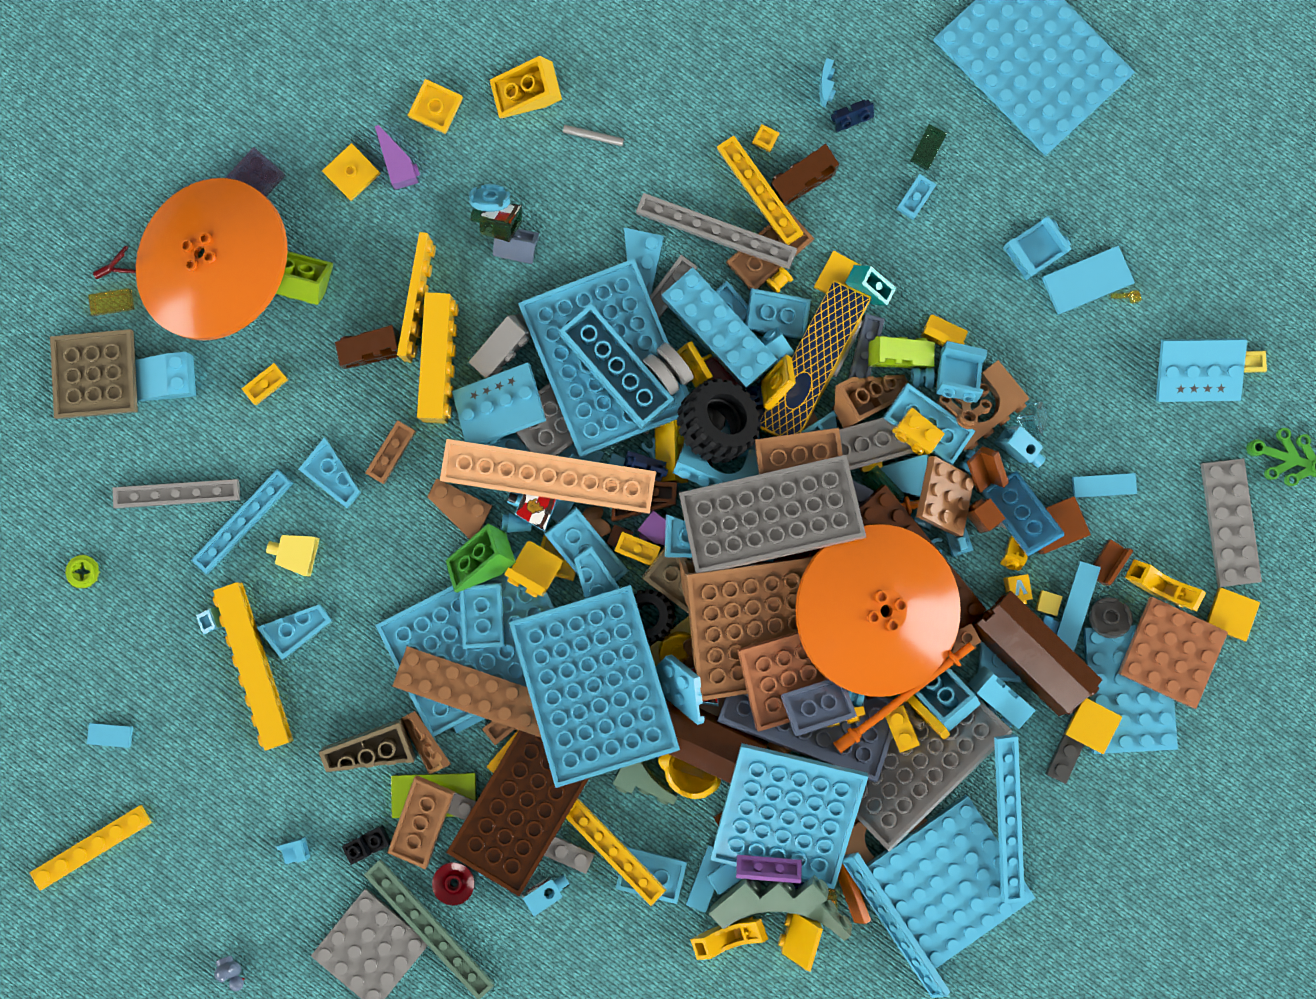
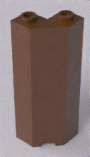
[972,591,1102,716]
[665,698,768,783]

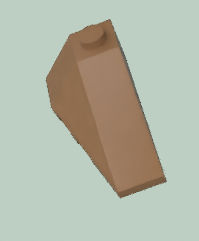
[834,375,909,428]

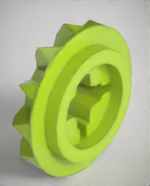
[65,555,100,588]

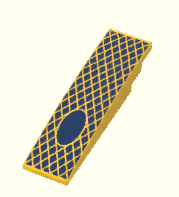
[760,280,871,436]

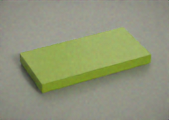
[391,773,476,818]

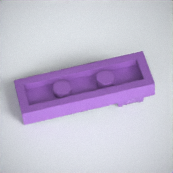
[736,855,802,883]

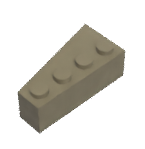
[318,718,416,772]

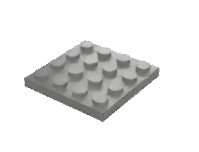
[311,888,428,999]

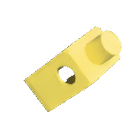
[266,535,320,577]

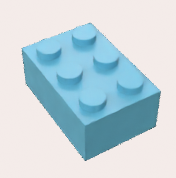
[914,668,980,732]

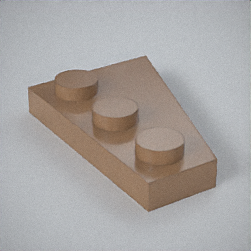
[427,478,493,539]
[402,711,451,774]

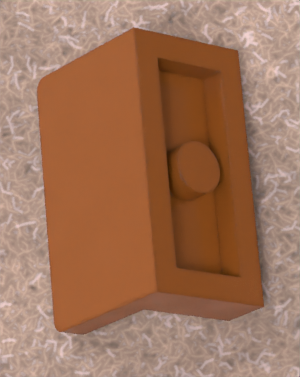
[967,446,1009,493]
[1093,539,1133,586]

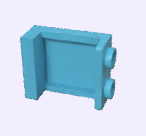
[1003,216,1071,280]
[936,341,987,403]

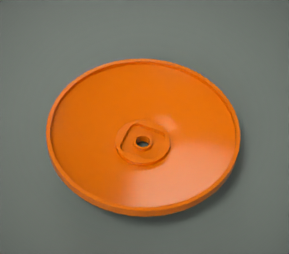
[136,178,287,340]
[795,524,961,697]

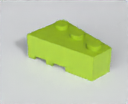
[868,336,935,369]

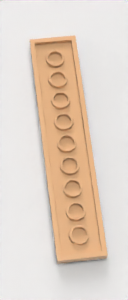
[440,439,656,514]

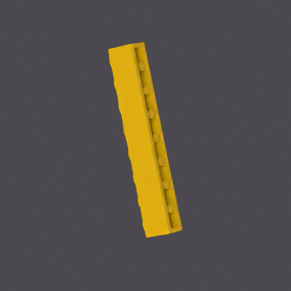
[213,582,294,751]

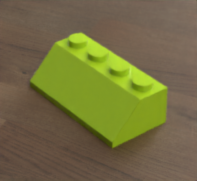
[276,251,333,305]

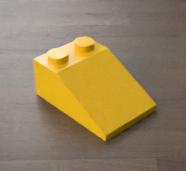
[490,56,562,118]
[778,913,823,972]

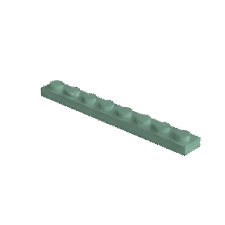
[364,859,495,999]

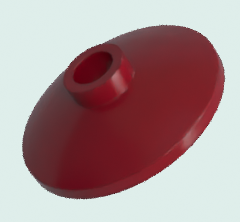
[432,862,475,905]

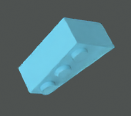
[968,666,1036,729]

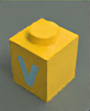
[1003,574,1033,604]

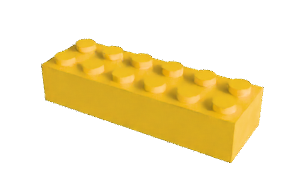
[417,292,459,424]

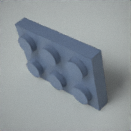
[781,680,857,737]

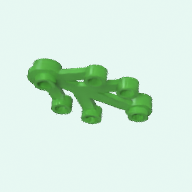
[1246,428,1316,486]

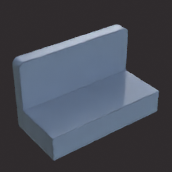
[493,224,539,264]

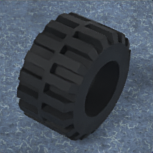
[634,589,676,643]

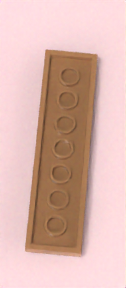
[392,646,541,737]

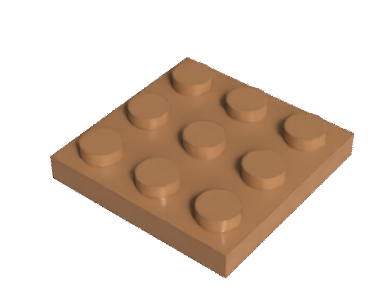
[916,456,974,537]

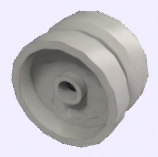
[642,342,694,396]

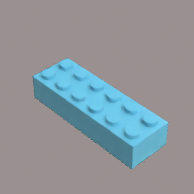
[662,267,777,390]
[559,304,674,430]

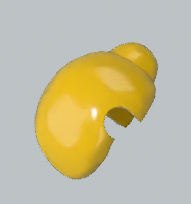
[658,754,721,799]

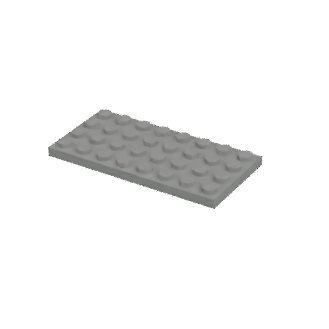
[679,455,866,573]
[856,699,1012,852]

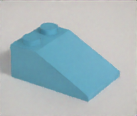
[135,352,196,402]

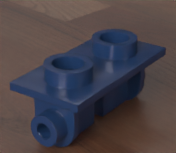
[831,99,874,132]
[623,451,668,482]

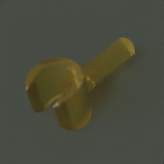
[1110,290,1142,304]

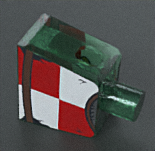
[471,204,522,242]

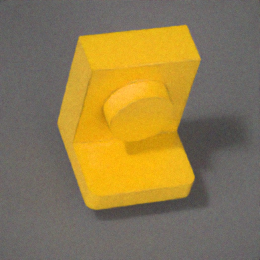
[1000,535,1028,571]

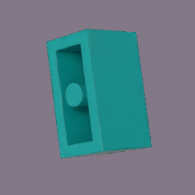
[845,265,896,306]

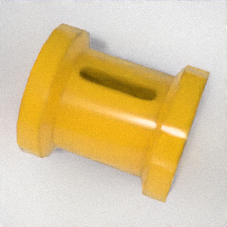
[766,267,793,293]

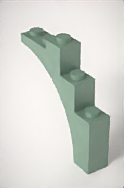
[613,761,678,805]
[709,875,852,941]

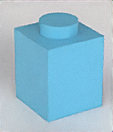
[761,327,795,363]

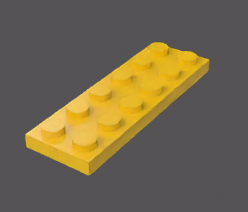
[397,232,436,363]

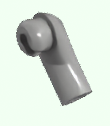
[900,702,925,731]

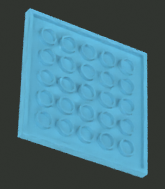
[710,743,868,889]
[866,794,1035,969]

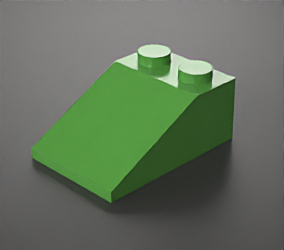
[445,523,516,593]

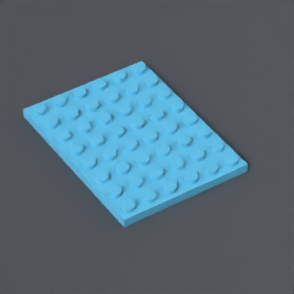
[933,0,1135,156]
[518,259,689,458]
[375,550,555,737]
[509,585,680,788]

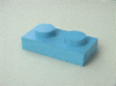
[896,174,937,220]

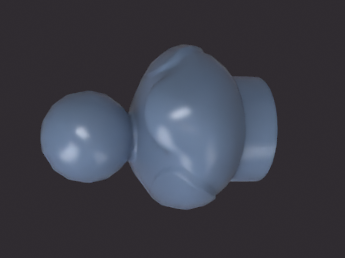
[214,956,245,991]

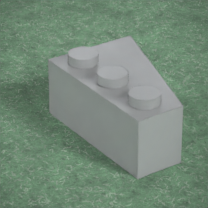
[469,314,531,378]

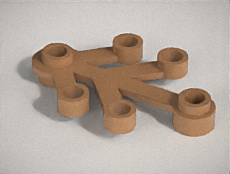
[936,383,992,429]

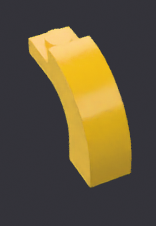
[1125,559,1206,611]
[690,917,768,960]

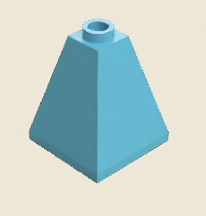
[874,455,929,498]

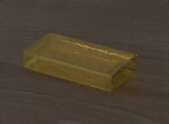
[88,288,134,316]

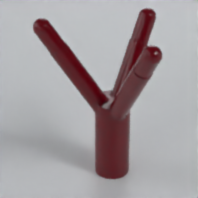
[93,246,136,279]

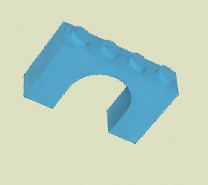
[673,443,759,487]

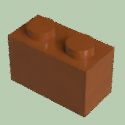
[967,498,1006,533]

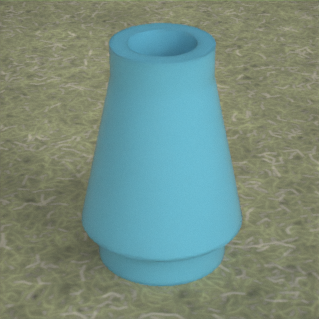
[501,513,532,533]

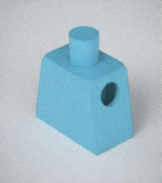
[994,426,1046,468]

